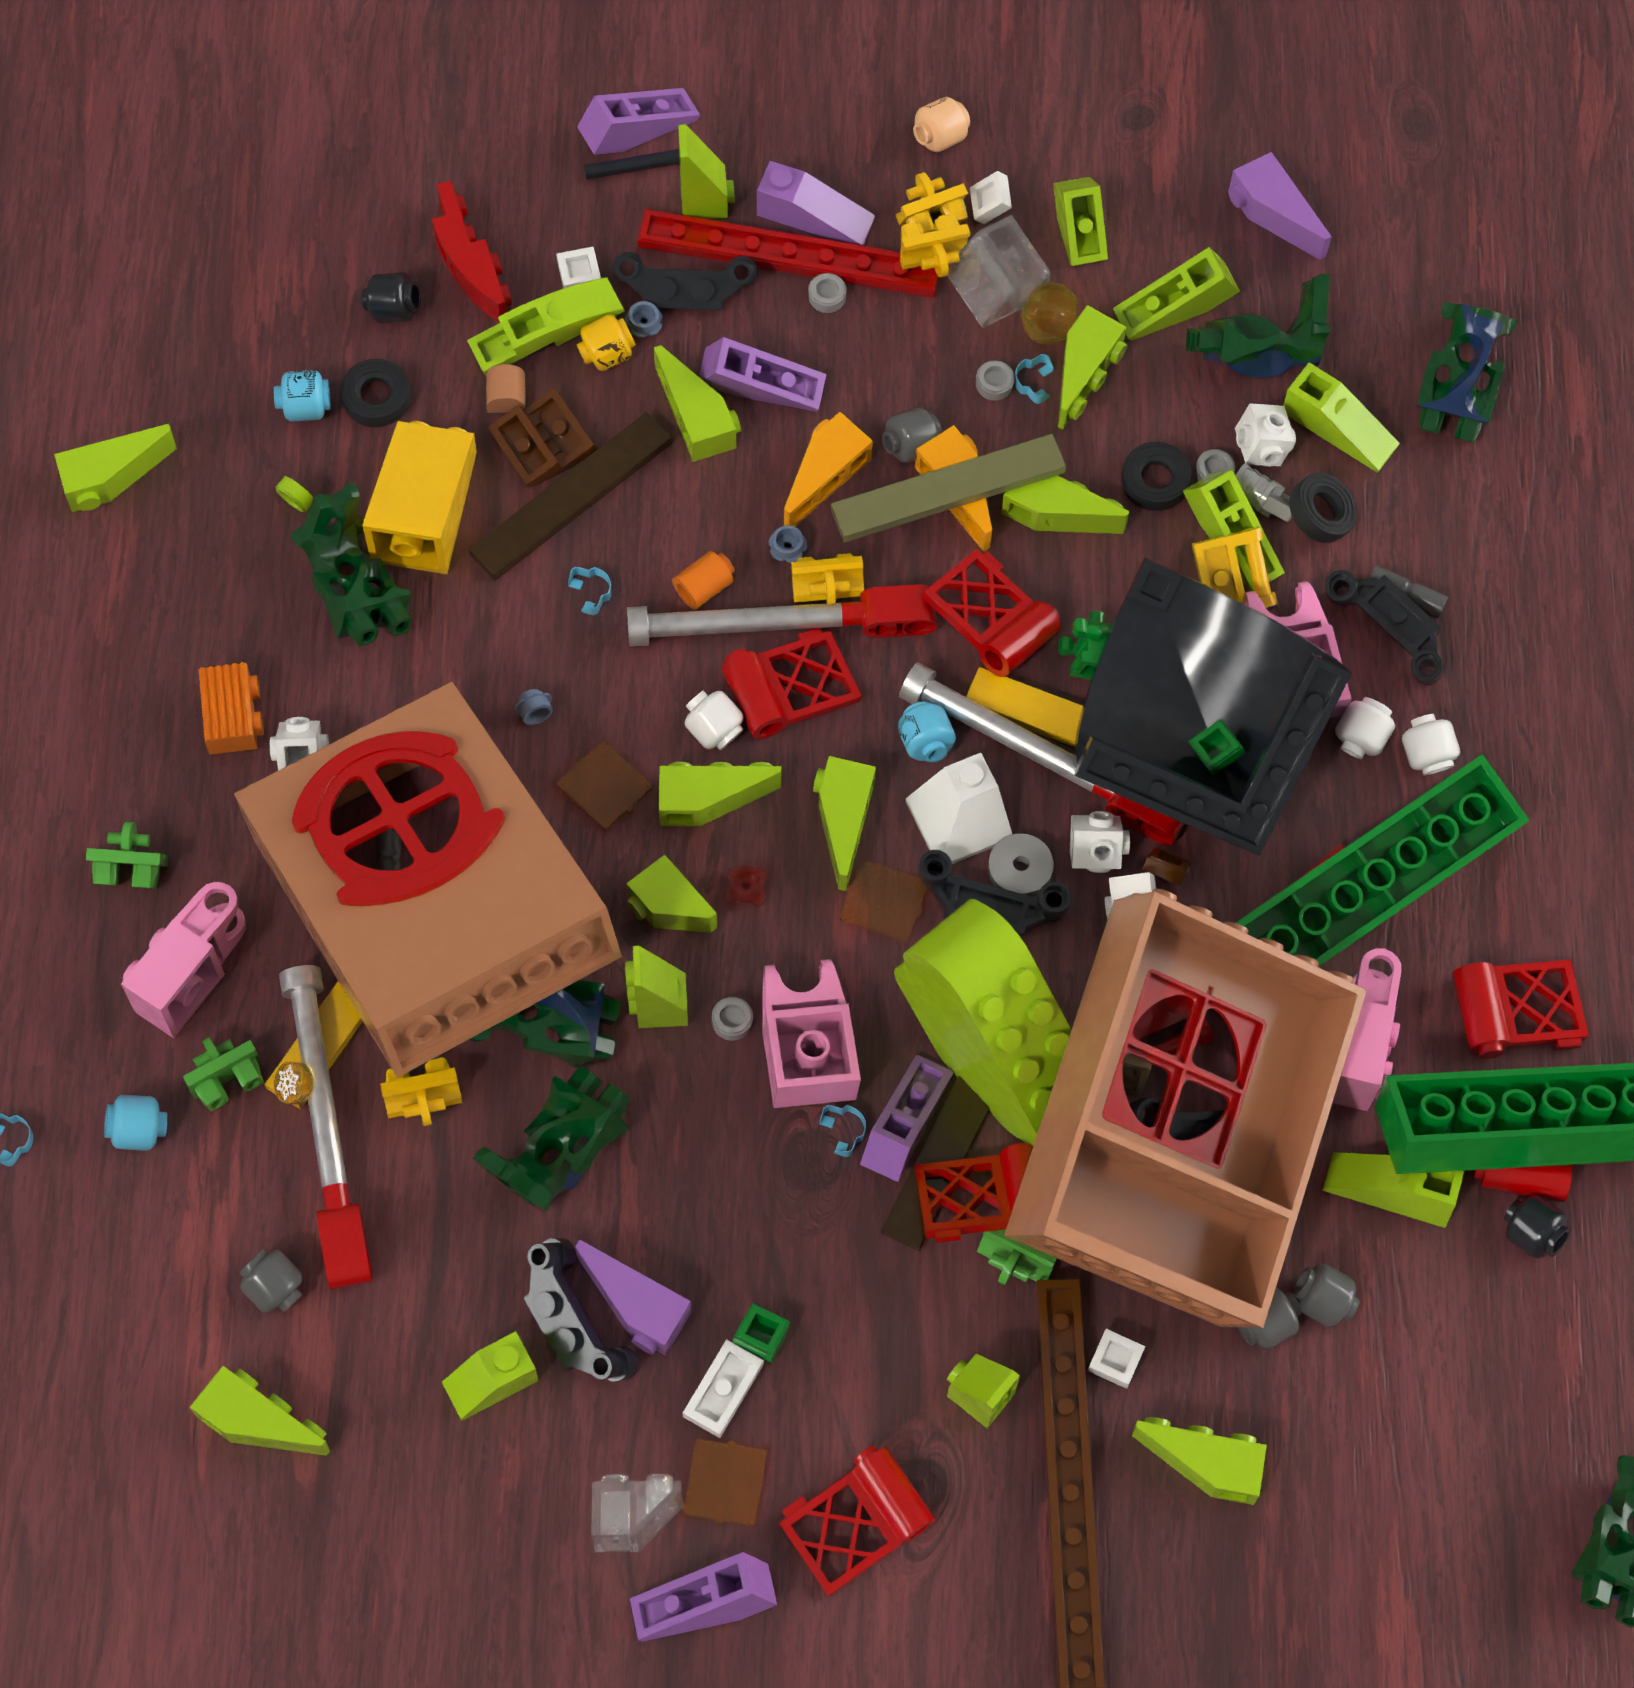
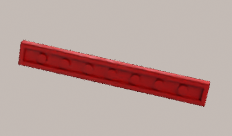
[638,209,938,298]

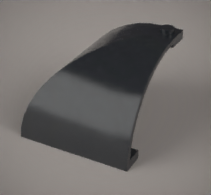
[1073,557,1352,856]

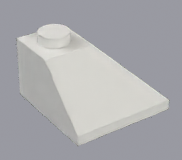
[906,753,1012,864]

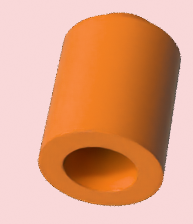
[672,551,735,610]

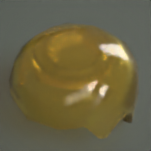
[1021,281,1078,345]

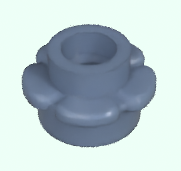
[625,301,662,338]
[769,525,807,563]
[515,689,553,725]

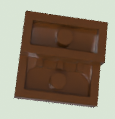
[488,387,597,487]

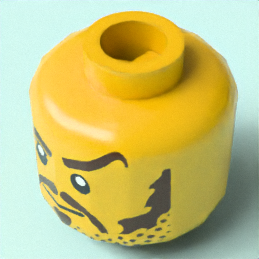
[576,314,636,371]

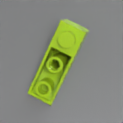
[1058,305,1127,430]
[1283,362,1400,473]
[1001,475,1129,534]
[659,762,781,826]
[625,946,688,1028]
[1322,1152,1464,1228]
[190,1366,330,1456]
[1132,1417,1267,1505]

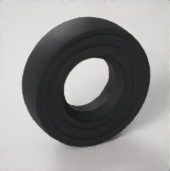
[341,359,411,427]
[1121,442,1192,511]
[1289,473,1357,543]

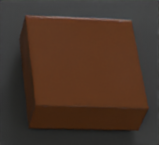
[1142,847,1191,885]

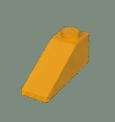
[784,412,873,527]
[915,425,992,552]

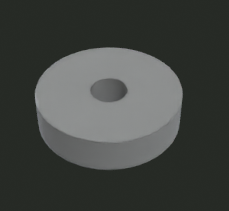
[988,833,1054,897]

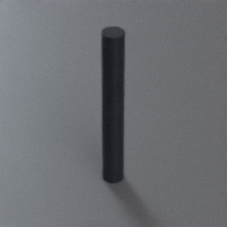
[584,149,680,180]

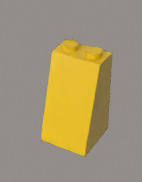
[363,421,477,575]

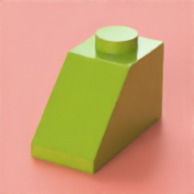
[1053,177,1108,266]
[626,855,717,933]
[442,1331,539,1421]
[947,1354,1020,1429]

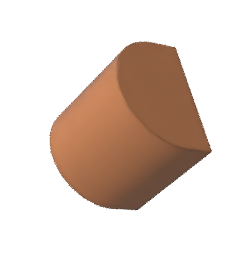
[486,364,526,413]

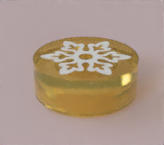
[274,1062,313,1104]

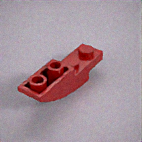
[432,181,512,323]

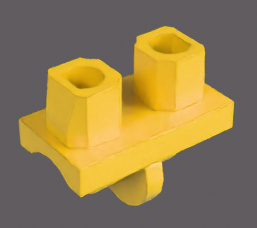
[896,172,968,233]
[900,214,970,277]
[791,553,864,605]
[380,1057,463,1126]

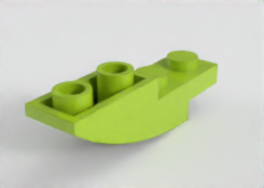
[467,277,624,376]

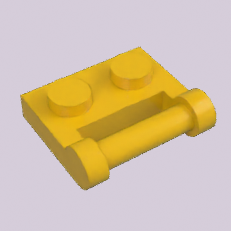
[1192,527,1278,608]

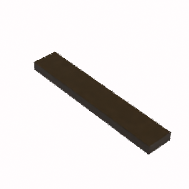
[469,412,672,581]
[881,1076,989,1252]

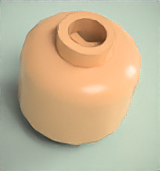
[913,97,970,152]

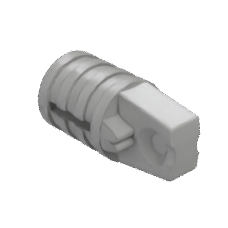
[1235,463,1293,522]

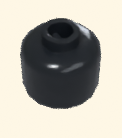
[361,272,421,323]
[1504,1195,1571,1258]

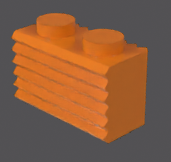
[199,662,264,755]

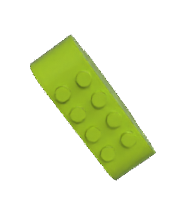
[894,899,1071,1146]

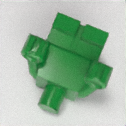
[1058,611,1113,680]

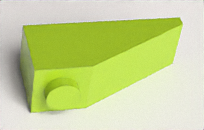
[678,124,735,219]
[1113,247,1240,341]
[654,345,741,462]
[54,424,177,512]
[1183,469,1285,591]
[813,756,876,891]

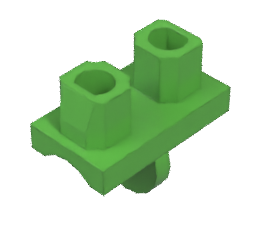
[86,821,168,889]
[183,1036,264,1111]
[977,1229,1057,1286]

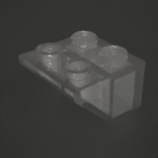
[948,215,1051,328]
[591,1474,683,1552]

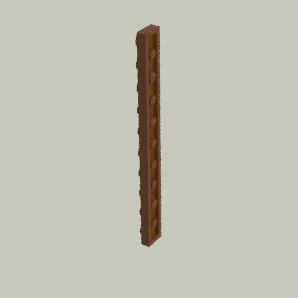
[1036,1279,1105,1688]

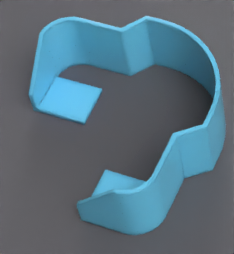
[1014,354,1054,404]
[568,567,611,615]
[819,1105,866,1157]
[0,1113,33,1167]

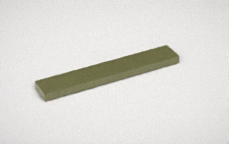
[831,434,1066,543]

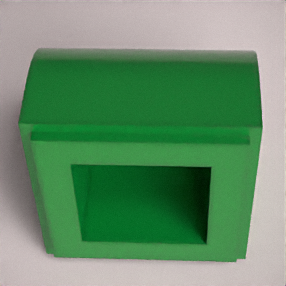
[1188,719,1246,776]
[732,1303,791,1363]

